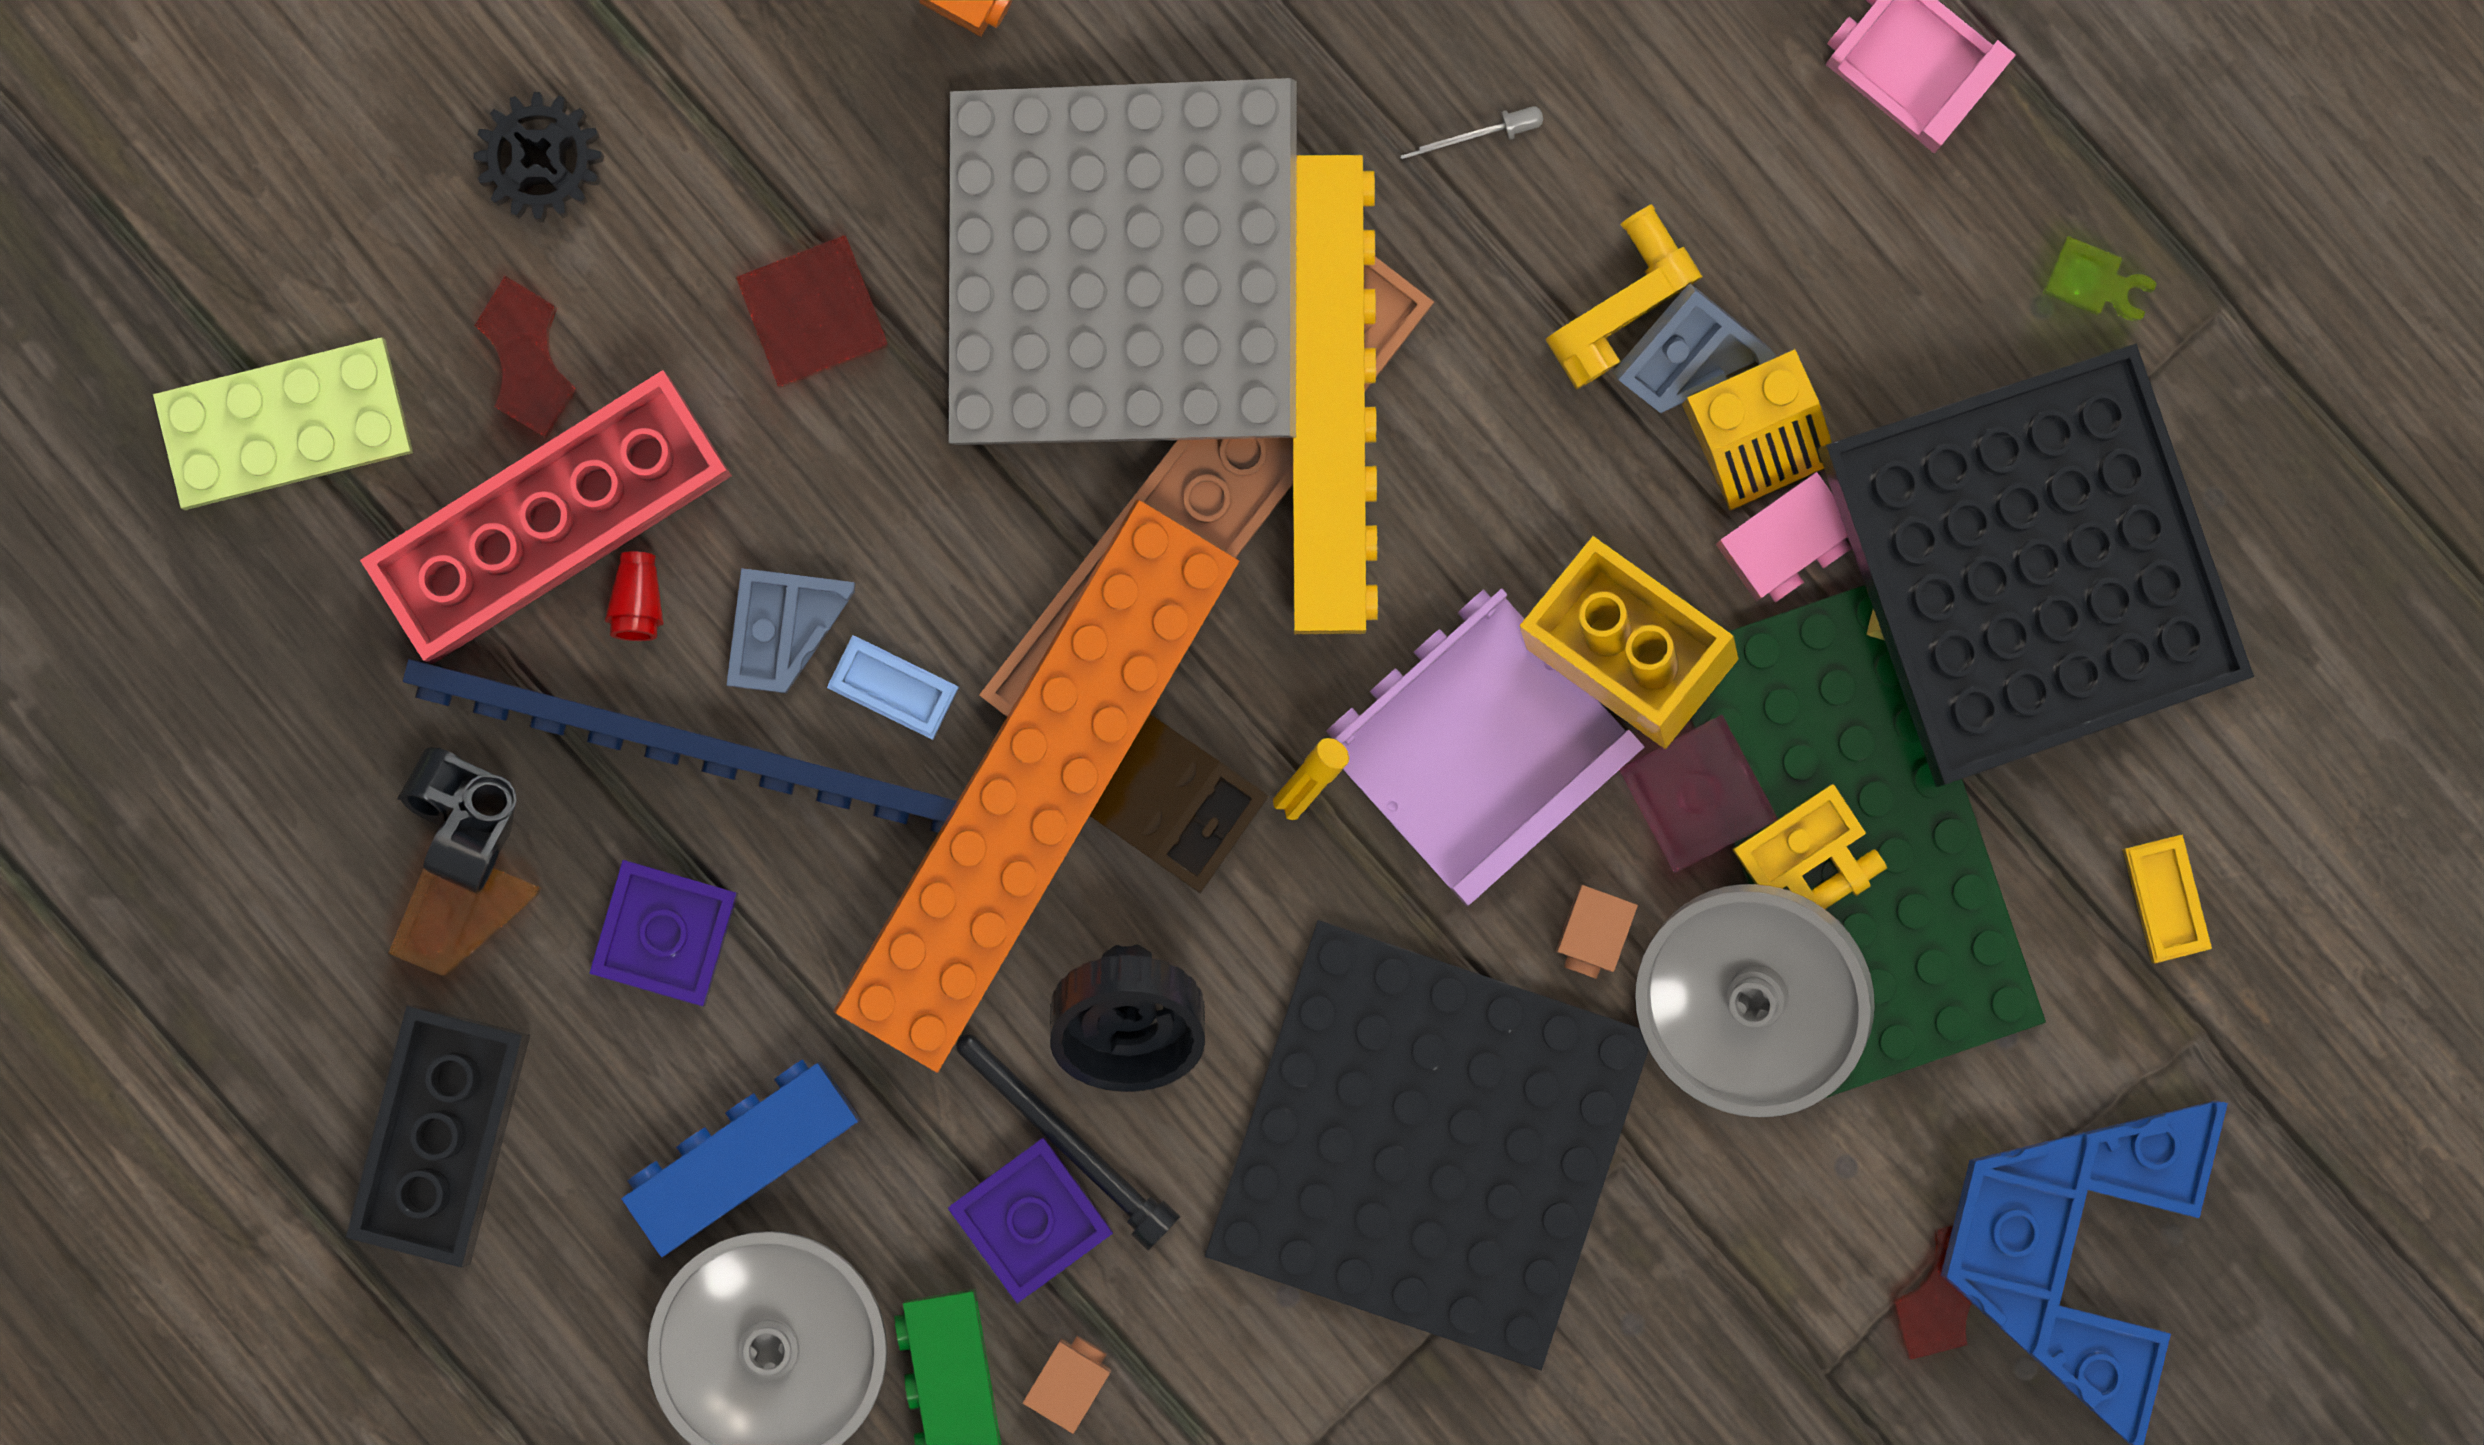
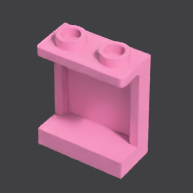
[1826,0,2016,153]

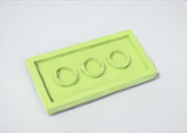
[153,337,413,510]

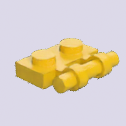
[1732,784,1887,909]

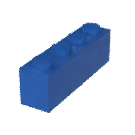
[621,1059,861,1258]

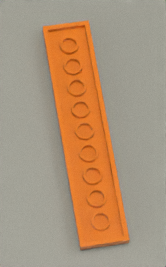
[833,500,1239,1073]

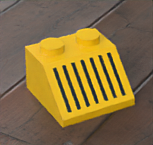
[1682,349,1832,511]

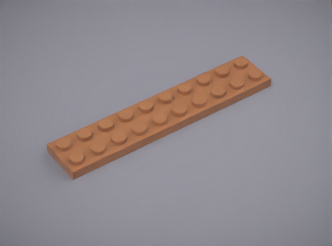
[979,256,1434,717]

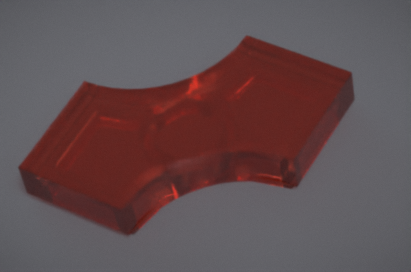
[474,276,577,438]
[1893,1224,1972,1360]

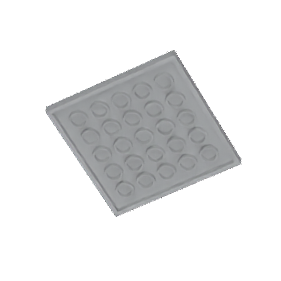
[949,78,1297,445]

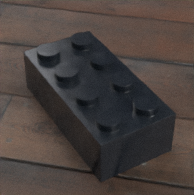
[346,1005,530,1268]

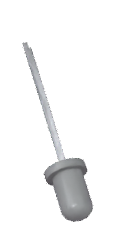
[1401,106,1543,159]

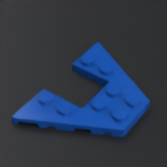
[1941,1101,2228,1445]

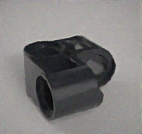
[397,747,517,894]

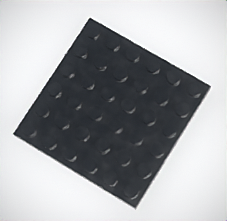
[1818,343,2254,788]
[1205,920,1649,1371]

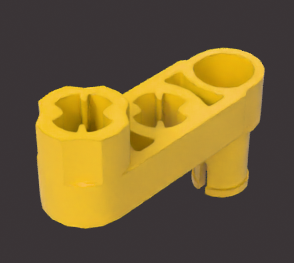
[1545,204,1703,390]

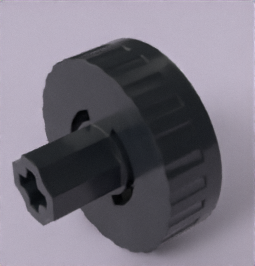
[1050,944,1205,1092]

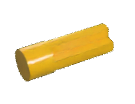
[1273,738,1349,820]

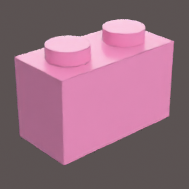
[1716,472,1852,603]

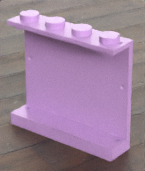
[1326,588,1644,906]

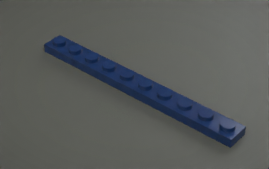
[403,659,957,833]

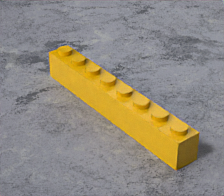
[1293,155,1378,634]

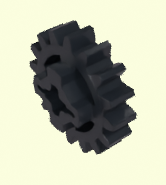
[474,92,604,222]

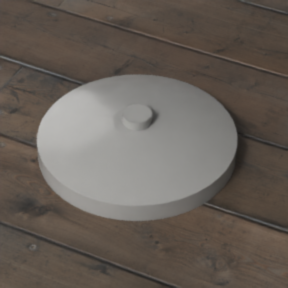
[1635,884,1874,1117]
[647,1231,887,1445]

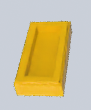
[2122,834,2212,963]

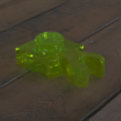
[2043,236,2157,321]

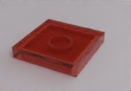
[736,235,889,388]

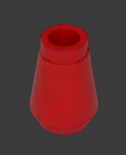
[605,551,664,641]

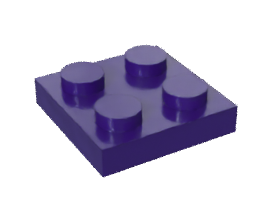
[589,860,738,1007]
[948,1137,1113,1304]

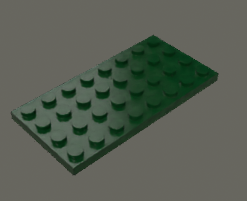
[1690,585,2046,1098]

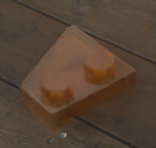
[388,868,542,976]

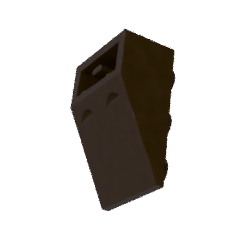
[1090,714,1269,894]

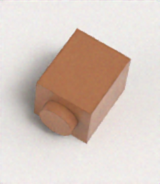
[1555,885,1638,979]
[1023,1336,1111,1434]

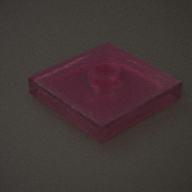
[1619,715,1778,873]

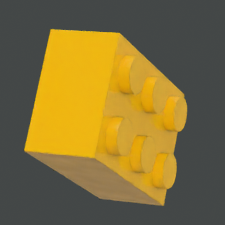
[1519,536,1739,750]

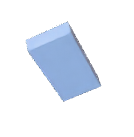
[827,635,959,740]

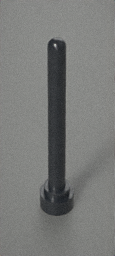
[956,1034,1181,1251]

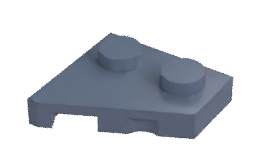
[1613,283,1776,413]
[727,568,856,694]

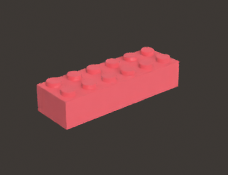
[360,370,732,664]

